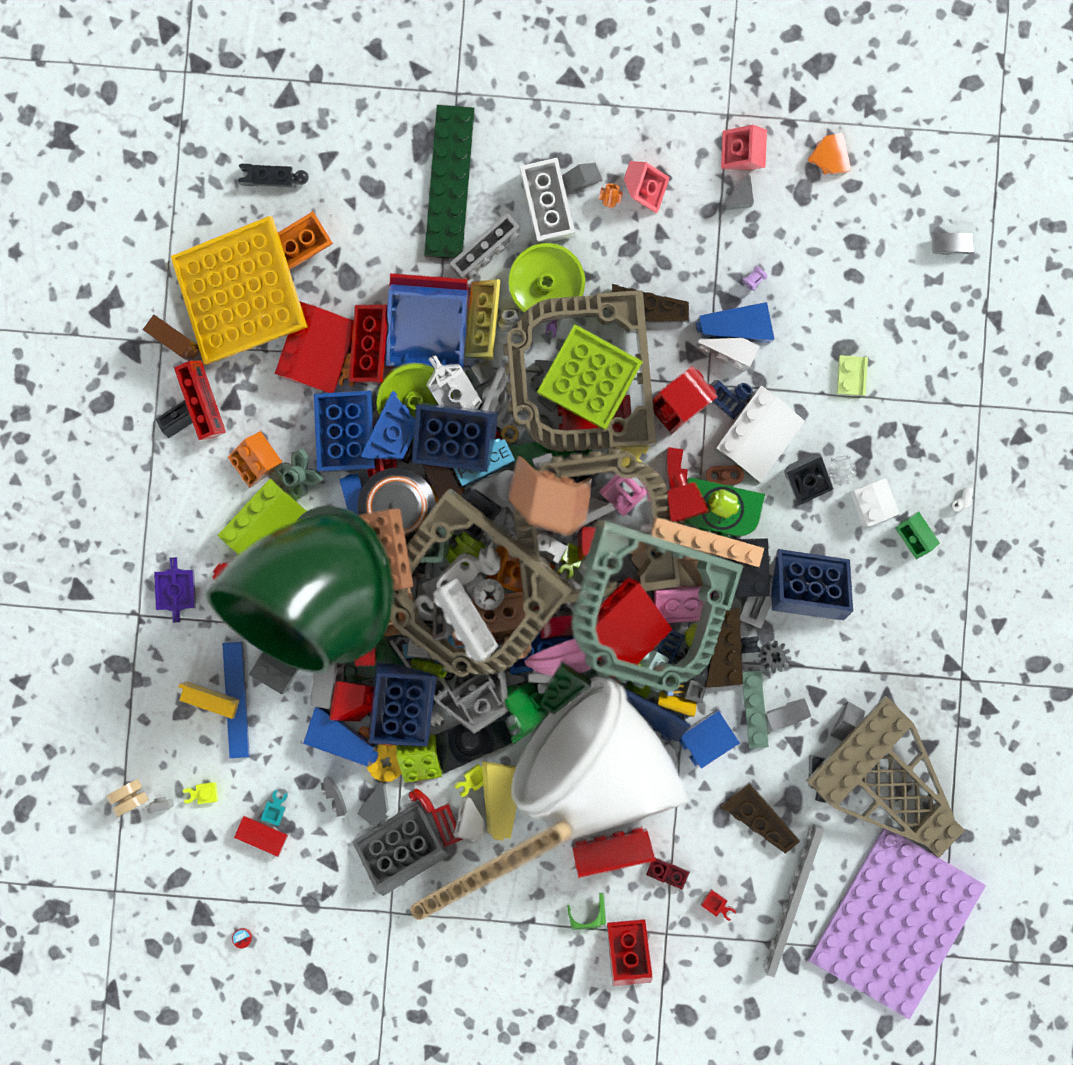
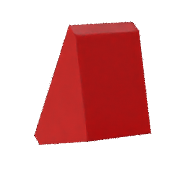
[578,527,596,561]

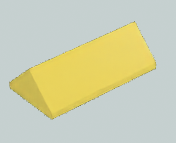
[465,279,501,360]

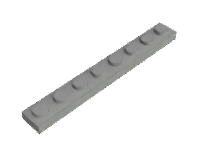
[763,824,824,978]

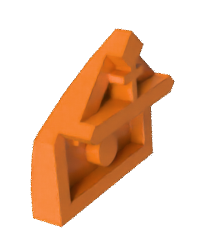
[807,134,851,175]

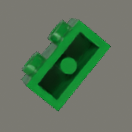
[895,511,940,559]

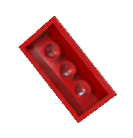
[390,273,469,304]
[349,304,388,385]

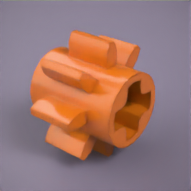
[599,183,623,208]

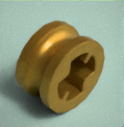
[501,425,519,443]

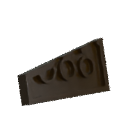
[704,608,743,688]
[720,782,800,854]

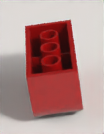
[653,366,718,435]

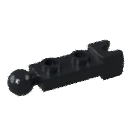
[238,163,309,187]

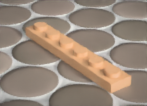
[650,518,764,567]

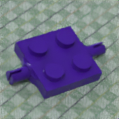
[154,557,196,623]

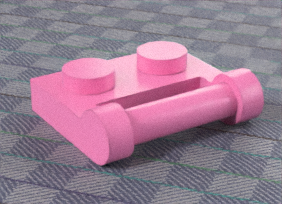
[599,475,646,517]

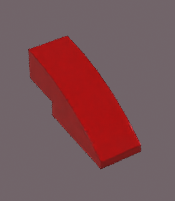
[666,447,688,489]

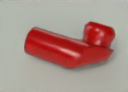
[408,789,435,813]

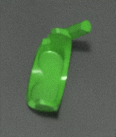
[567,893,606,930]

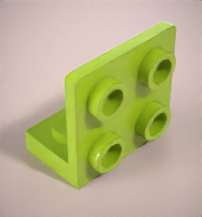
[397,735,442,783]

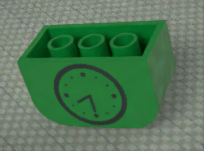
[684,477,765,539]

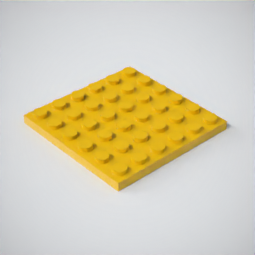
[170,216,307,365]

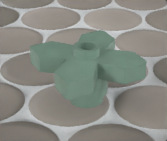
[274,448,324,500]

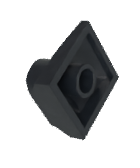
[784,454,834,505]
[460,488,501,541]

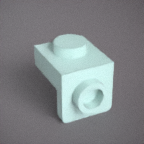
[639,650,669,669]

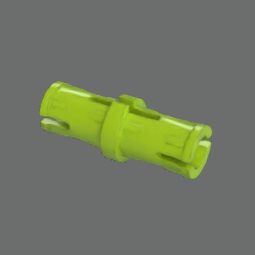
[411,657,447,678]

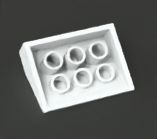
[714,386,805,483]
[433,578,498,661]

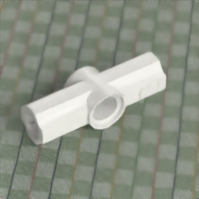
[481,367,510,412]

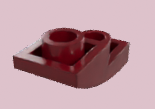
[541,615,574,640]
[646,857,691,890]

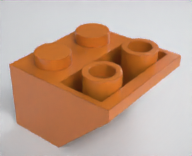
[227,431,283,488]

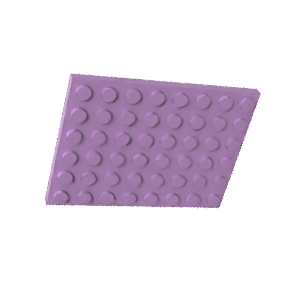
[808,828,986,1020]

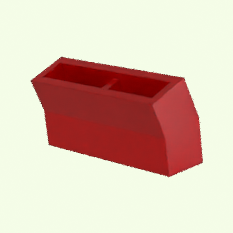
[234,816,289,857]

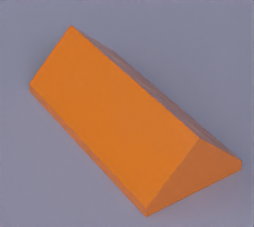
[278,211,333,270]

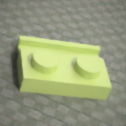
[837,355,868,396]

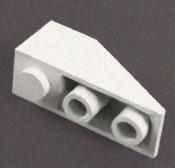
[696,338,760,370]

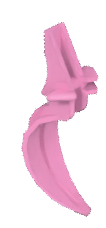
[524,639,598,676]

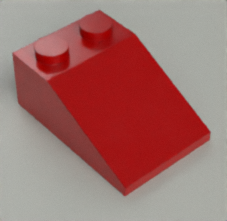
[607,919,653,986]

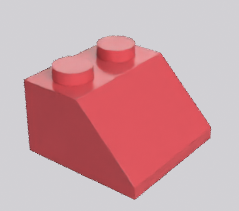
[721,124,767,170]

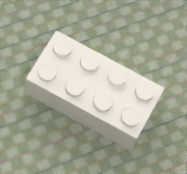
[520,158,575,244]

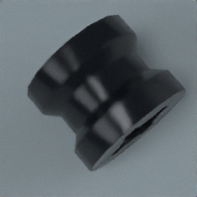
[741,636,760,653]

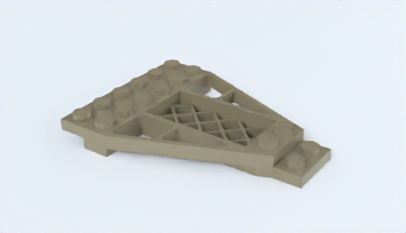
[806,696,965,858]

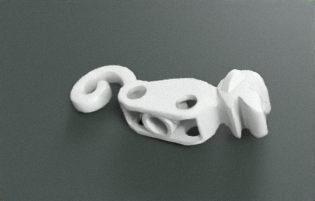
[415,543,501,621]

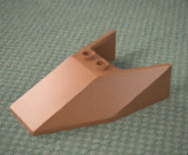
[509,456,592,535]

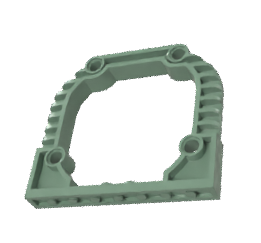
[572,520,743,693]

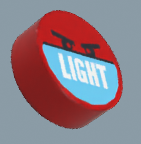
[232,928,252,949]

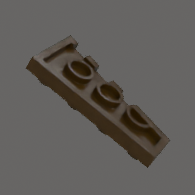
[612,284,689,323]

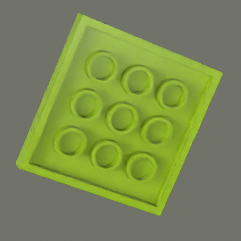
[537,324,643,431]

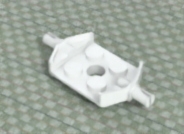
[426,355,482,409]

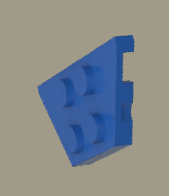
[360,391,415,459]

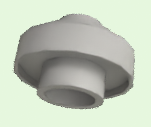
[497,308,523,332]

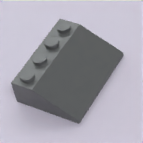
[352,802,449,896]

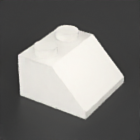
[850,478,900,527]

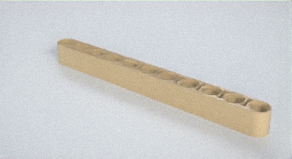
[411,821,572,920]

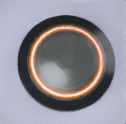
[357,468,436,545]

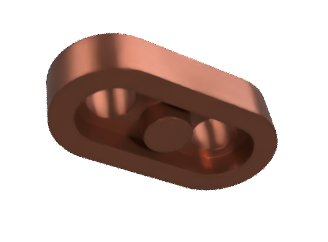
[705,465,744,485]

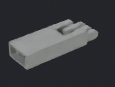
[740,556,776,629]

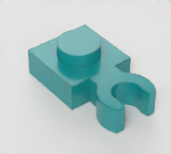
[260,789,288,826]

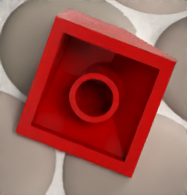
[329,681,374,722]

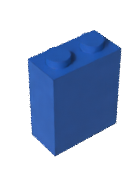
[678,709,740,769]

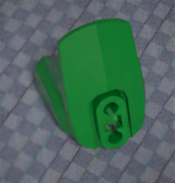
[505,683,548,744]

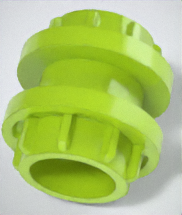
[446,532,486,566]

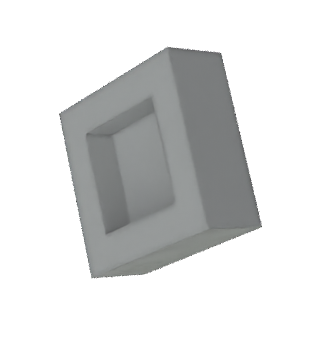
[149,797,174,812]

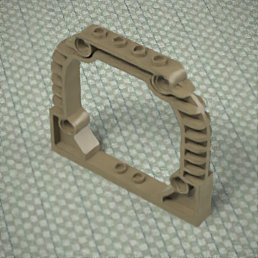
[503,290,656,452]
[514,448,680,608]
[390,489,575,677]

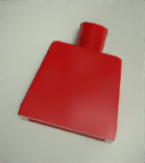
[667,474,710,523]

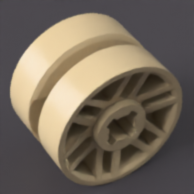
[106,779,149,817]

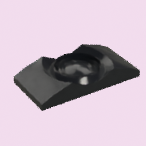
[435,721,513,773]

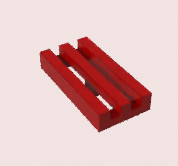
[431,803,463,847]

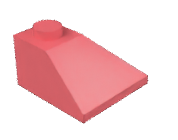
[624,161,670,213]

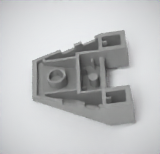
[434,650,508,733]

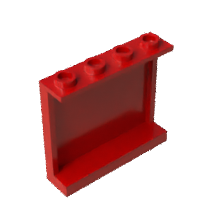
[595,577,672,683]

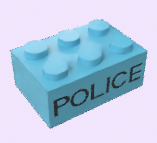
[454,438,515,488]

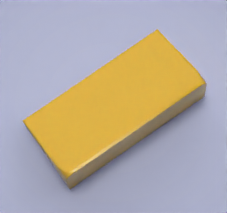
[656,690,697,717]

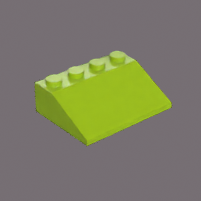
[217,479,307,554]

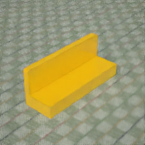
[178,682,240,719]

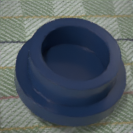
[734,383,753,401]

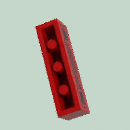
[174,361,226,440]

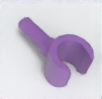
[545,319,558,338]

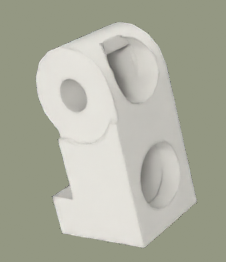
[536,531,567,563]

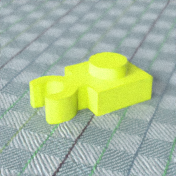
[454,764,483,797]
[183,782,219,804]

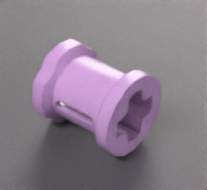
[742,266,767,291]

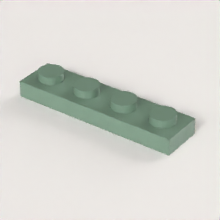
[742,670,769,749]

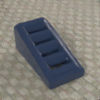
[710,380,746,420]
[656,629,685,664]

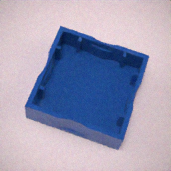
[386,284,468,369]

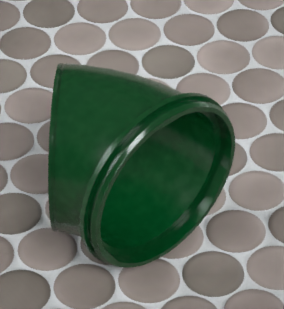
[206,506,394,674]

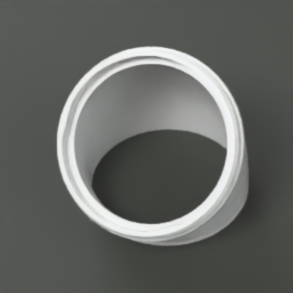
[511,677,689,842]

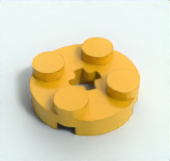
[367,744,402,782]

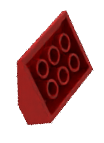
[274,301,354,393]
[572,826,656,878]

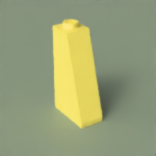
[482,761,517,841]

